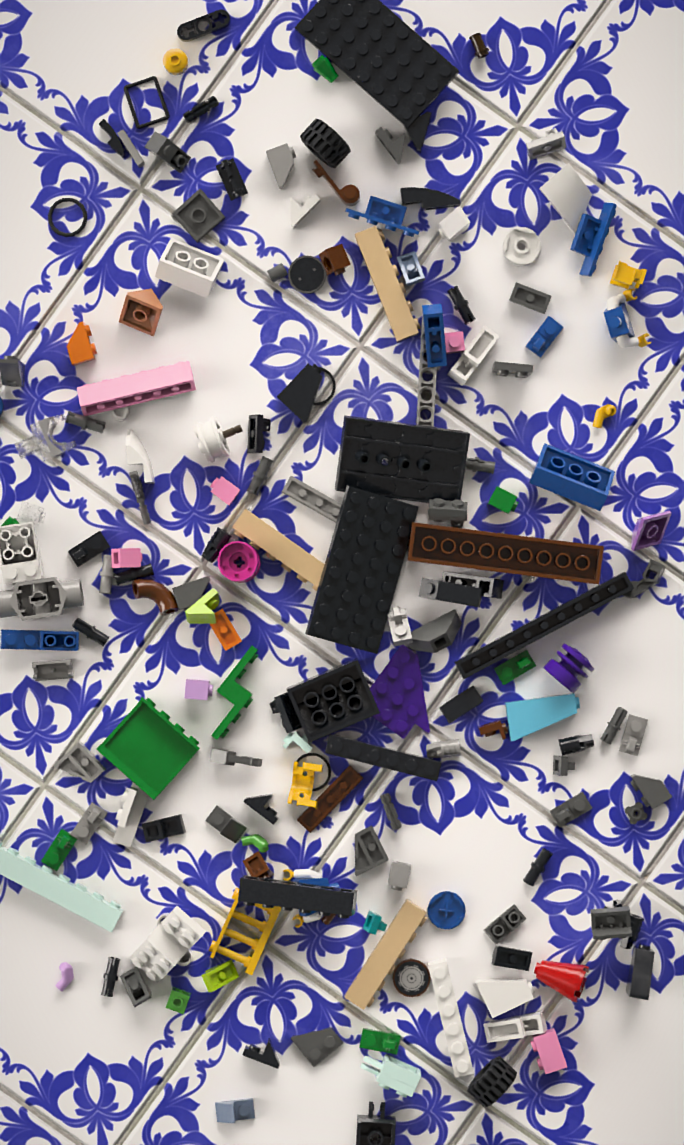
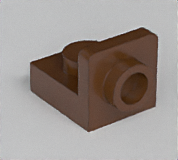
[478,719,508,740]
[243,851,274,879]

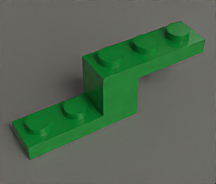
[211,645,259,740]

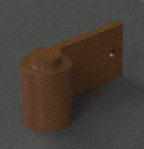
[312,160,360,206]

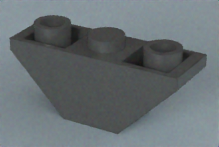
[409,609,462,653]

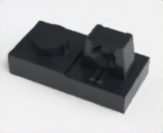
[247,414,271,454]
[68,531,110,567]
[269,692,302,734]
[491,945,533,971]

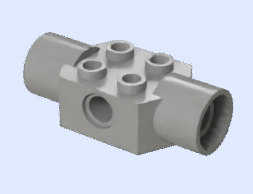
[0,577,84,621]

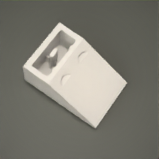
[0,522,44,584]

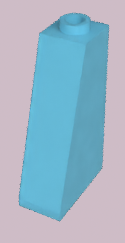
[505,693,580,741]

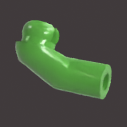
[241,834,269,853]

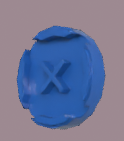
[427,891,466,929]

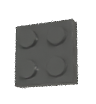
[492,361,533,378]

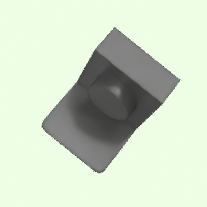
[375,127,405,164]
[205,805,247,843]
[120,967,152,1007]

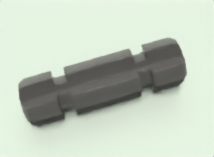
[380,793,402,830]

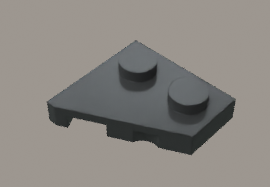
[355,825,389,877]

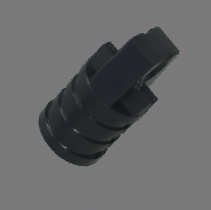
[202,527,232,563]
[558,734,594,756]
[620,913,644,949]

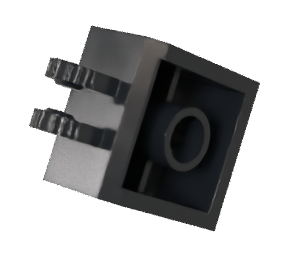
[356,1101,396,1145]

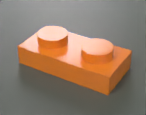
[210,608,242,651]

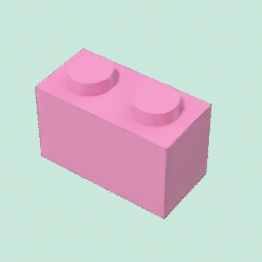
[530,1028,567,1074]

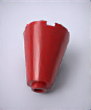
[534,960,589,1003]

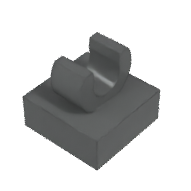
[553,755,575,776]

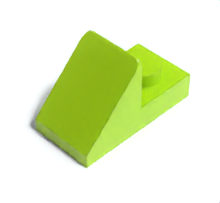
[185,588,220,624]
[201,959,239,993]

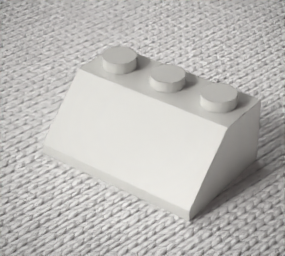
[155,238,224,298]

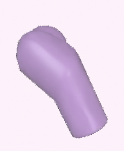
[55,962,74,992]

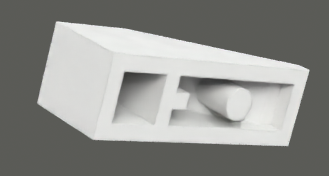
[438,206,470,241]

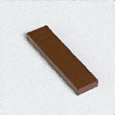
[297,765,364,833]

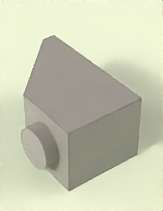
[266,143,296,189]

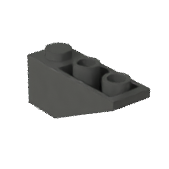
[0,356,25,387]

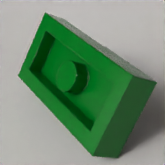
[493,649,536,685]
[41,829,78,871]
[359,1028,401,1055]

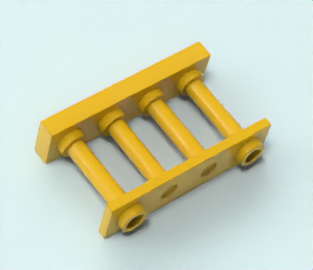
[208,888,281,975]

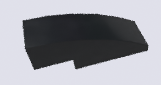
[400,187,460,211]

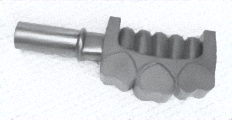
[129,470,151,525]

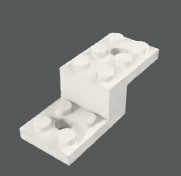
[129,906,206,983]

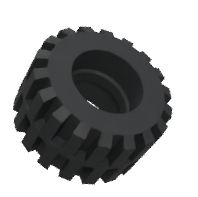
[300,118,351,168]
[467,1056,517,1108]

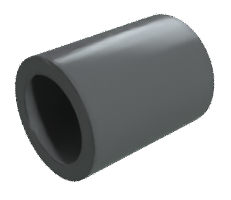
[267,263,288,283]

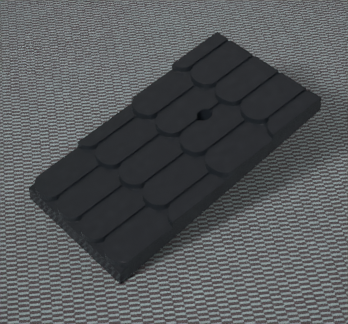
[335,415,470,503]

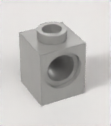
[388,860,411,891]

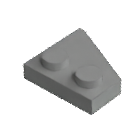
[53,741,106,783]

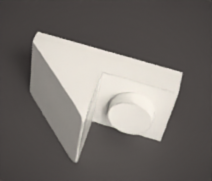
[290,194,321,229]

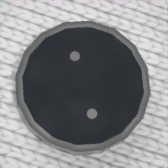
[288,256,326,294]

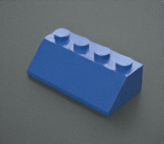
[529,443,615,511]

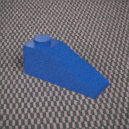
[422,304,447,368]

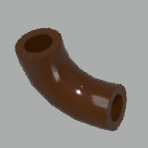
[132,579,179,615]

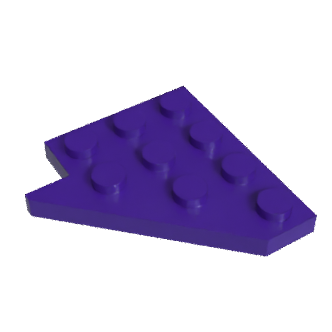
[370,645,430,739]

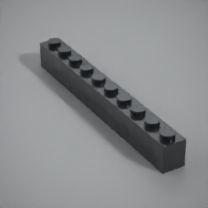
[454,572,634,679]

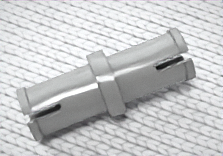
[99,555,115,594]

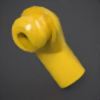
[592,404,616,429]

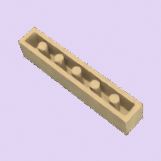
[355,226,421,343]
[232,509,325,591]
[344,899,427,1010]

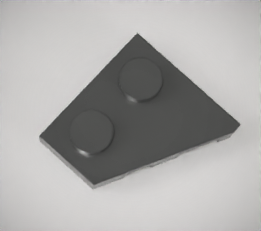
[291,1027,344,1067]

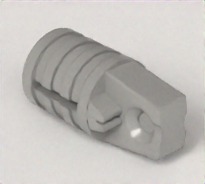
[426,739,461,758]

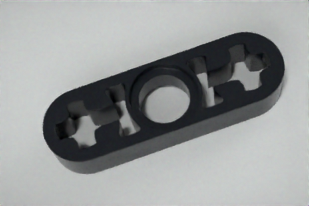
[177,9,230,42]

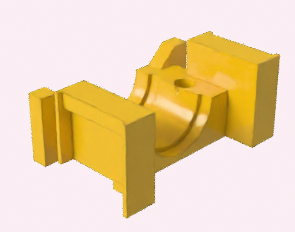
[610,261,647,290]
[288,761,324,809]

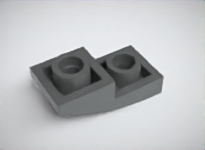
[483,904,527,944]

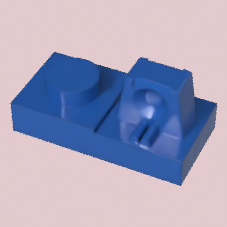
[525,316,564,358]

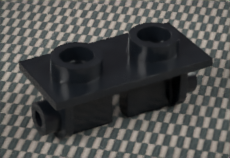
[216,158,248,201]

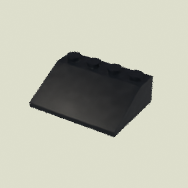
[286,658,380,743]

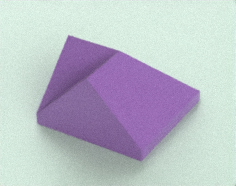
[631,511,672,551]

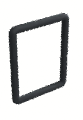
[124,76,170,129]

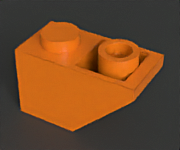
[66,321,97,366]

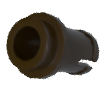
[469,33,489,59]

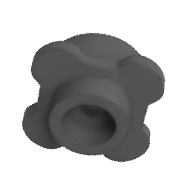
[625,802,647,824]

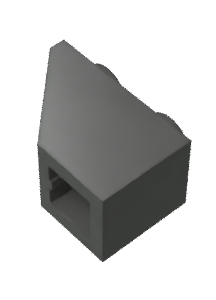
[144,131,191,173]
[630,774,672,809]

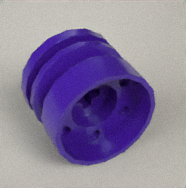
[543,643,595,694]

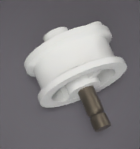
[193,416,243,463]

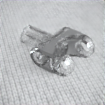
[15,415,76,461]

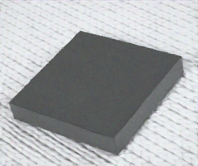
[172,189,226,243]

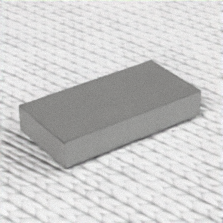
[117,129,145,168]

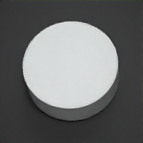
[110,406,130,421]

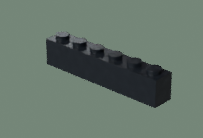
[325,734,442,781]
[238,875,358,918]

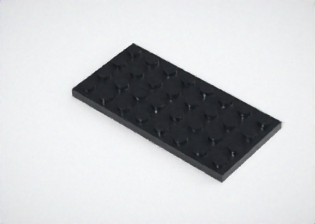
[294,0,460,129]
[305,486,419,654]

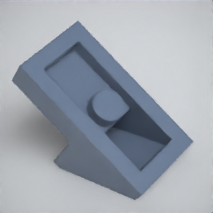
[397,251,425,286]
[215,1098,255,1123]

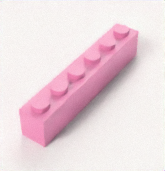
[77,361,196,416]

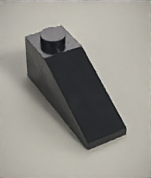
[442,571,504,599]
[418,578,483,608]

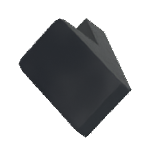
[243,794,279,825]
[242,1038,280,1069]

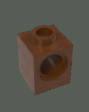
[319,244,351,276]

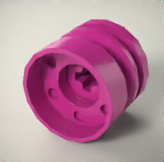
[217,541,261,583]

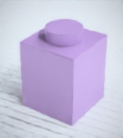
[184,679,213,700]

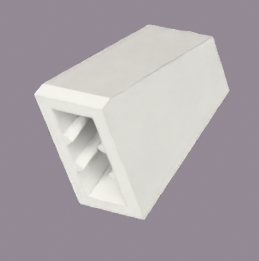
[475,979,535,1018]

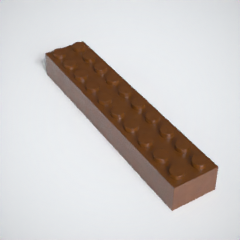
[407,522,604,585]

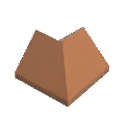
[118,288,163,337]

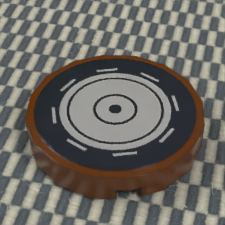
[392,958,431,997]

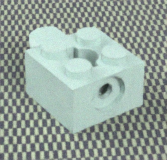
[360,1054,421,1098]

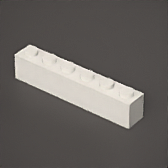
[427,958,474,1078]

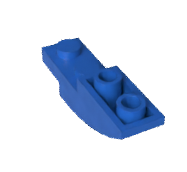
[0,629,79,651]

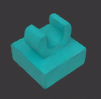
[363,911,387,935]

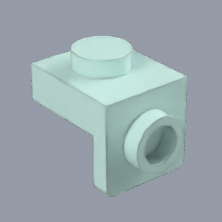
[283,732,313,753]

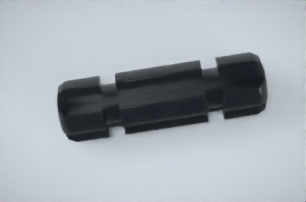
[183,96,219,123]

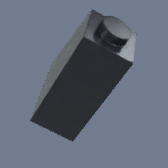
[277,363,323,424]
[626,944,655,1000]

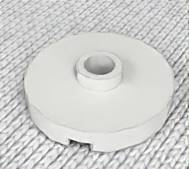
[503,227,541,266]

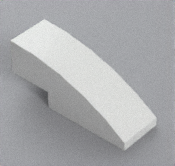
[447,325,500,386]
[483,1011,548,1043]

